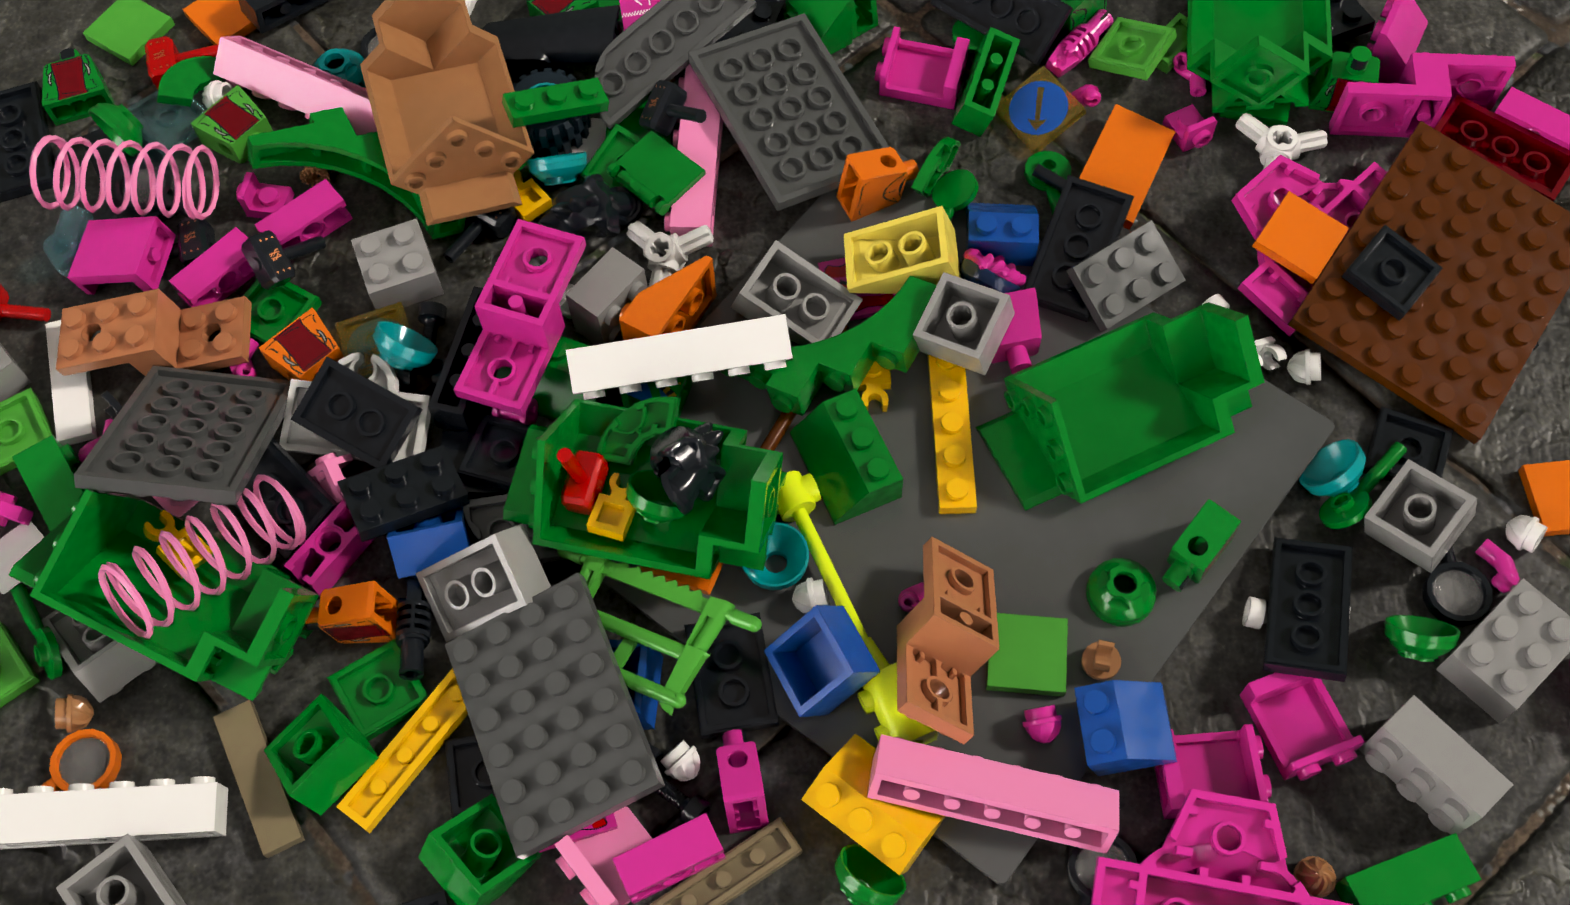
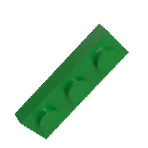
[502,77,609,128]

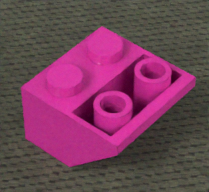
[1367,0,1428,83]

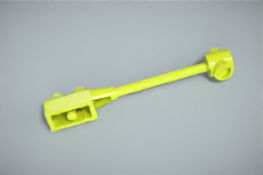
[777,471,938,745]

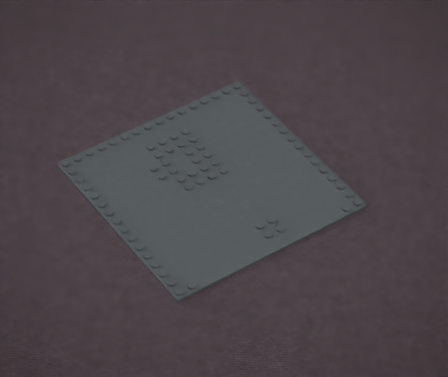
[578,151,1335,885]

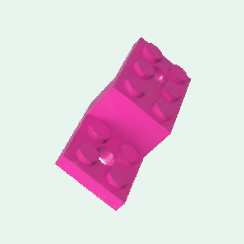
[1329,52,1516,138]
[453,219,586,416]

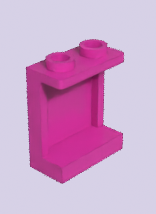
[874,26,970,110]
[67,216,176,295]
[1239,672,1365,781]
[1155,724,1272,819]

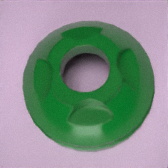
[88,103,144,157]
[626,470,685,524]
[1086,558,1157,627]
[1384,615,1460,662]
[834,844,906,905]

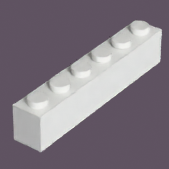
[566,314,793,400]
[0,776,228,850]

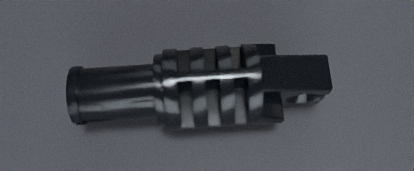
[395,578,432,681]

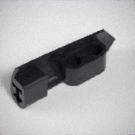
[482,5,622,73]

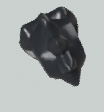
[540,174,643,240]
[650,422,726,515]

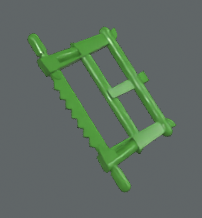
[557,549,762,716]

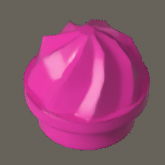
[1022,705,1062,744]

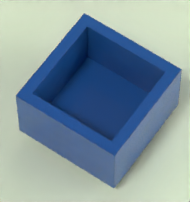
[764,605,881,717]

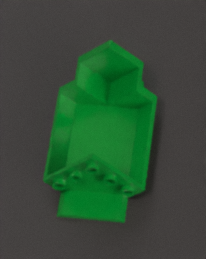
[1187,0,1333,113]
[975,302,1265,511]
[503,399,787,579]
[9,489,320,701]

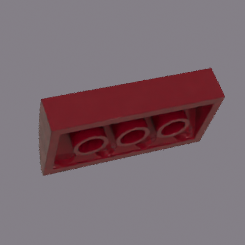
[1434,94,1570,202]

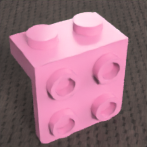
[554,806,653,905]

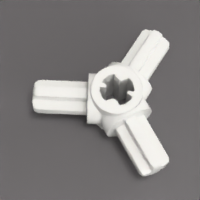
[1235,113,1328,169]
[626,221,714,287]

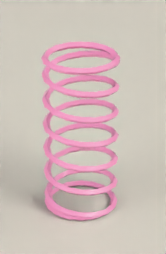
[29,135,220,220]
[98,475,306,639]

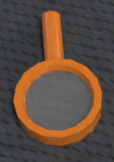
[40,729,122,791]

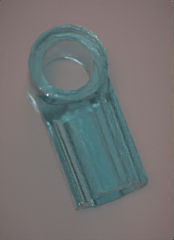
[43,206,94,277]

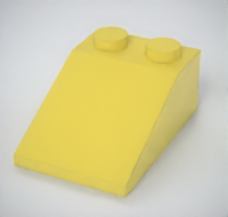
[844,206,961,294]

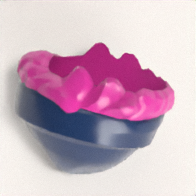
[959,248,1026,293]

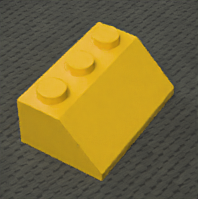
[801,733,946,875]

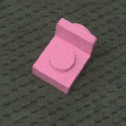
[307,452,353,504]

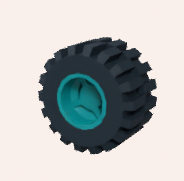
[513,68,591,158]

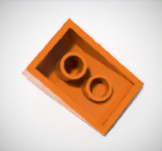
[619,255,717,341]

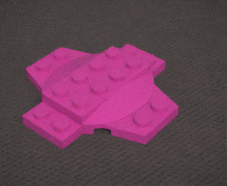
[1231,155,1386,337]
[1090,789,1353,905]

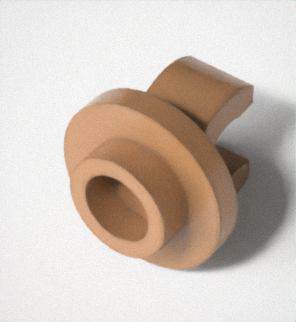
[1081,639,1121,681]

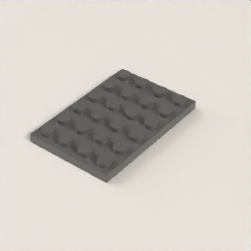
[688,13,889,211]
[74,365,290,505]
[445,573,665,860]

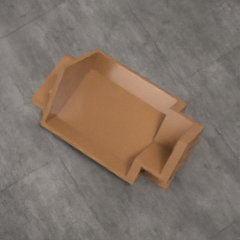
[360,0,534,226]

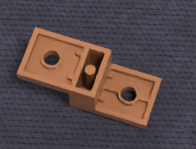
[56,288,252,376]
[897,537,1000,744]

